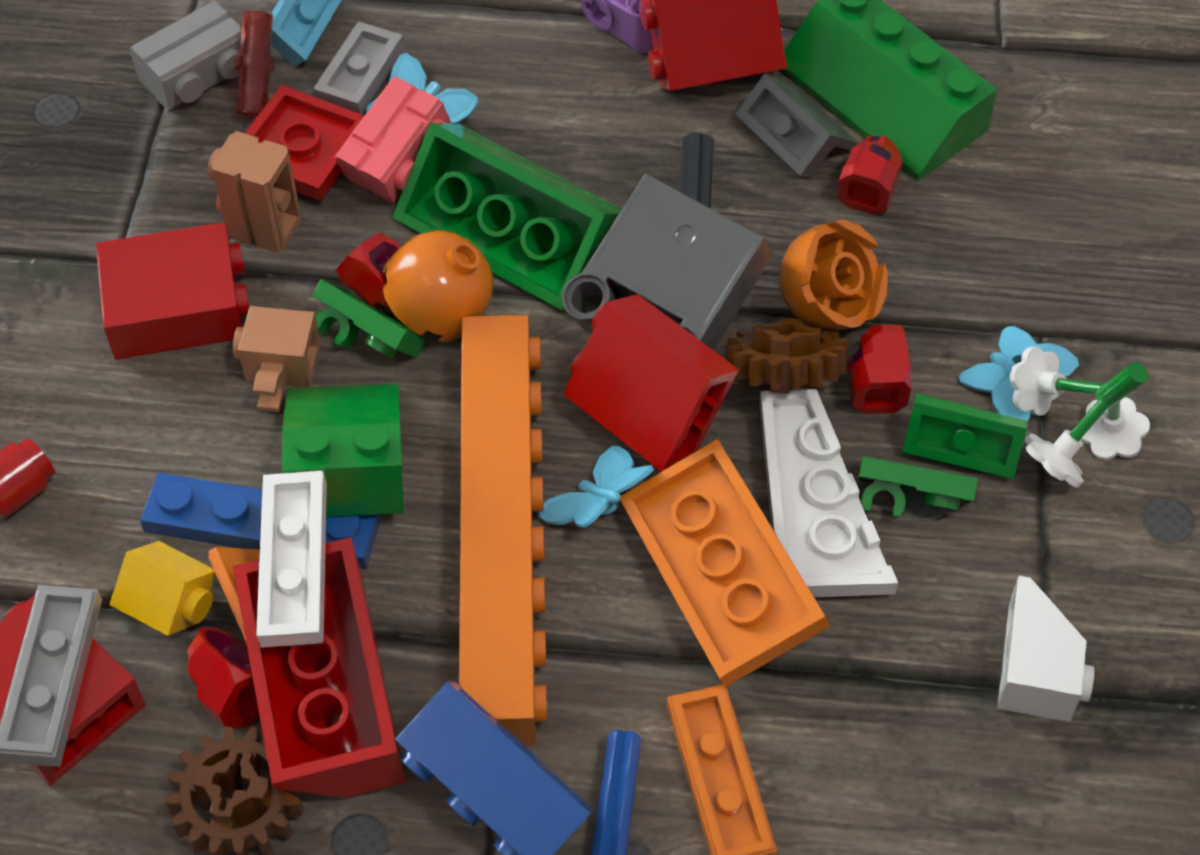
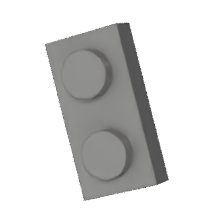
[313,21,404,114]

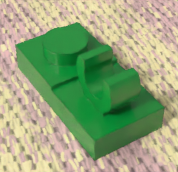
[312,279,428,359]
[902,393,1028,479]
[859,456,978,517]

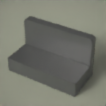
[735,74,858,178]

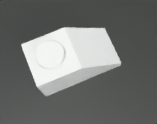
[997,576,1094,722]

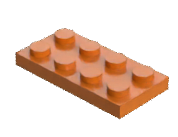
[620,439,830,687]

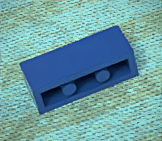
[395,681,593,855]

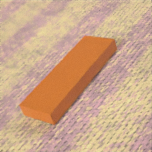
[666,684,778,855]

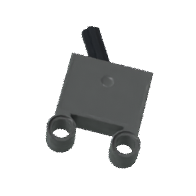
[562,132,773,350]

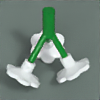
[1009,347,1150,488]

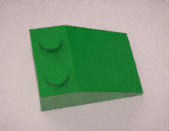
[282,384,404,517]

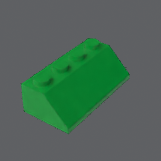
[781,0,998,182]
[392,122,622,311]

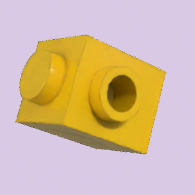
[109,541,216,636]

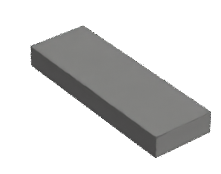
[0,585,102,767]

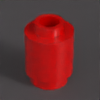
[0,438,56,520]

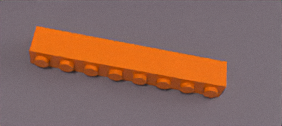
[459,315,547,745]

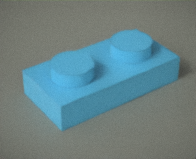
[259,0,342,67]

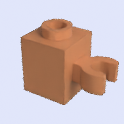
[233,306,321,412]

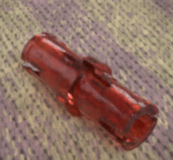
[234,11,275,117]

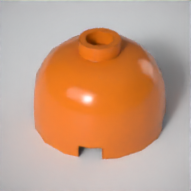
[779,219,888,331]
[383,230,494,342]

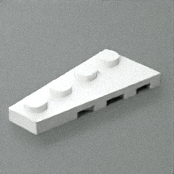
[759,389,898,597]

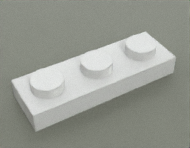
[256,471,327,647]

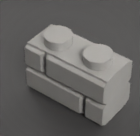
[129,0,252,111]

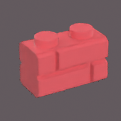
[334,76,451,204]

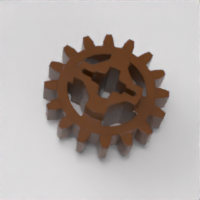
[727,318,847,394]
[165,726,304,855]

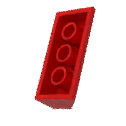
[233,537,408,798]

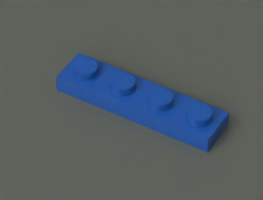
[140,472,381,569]

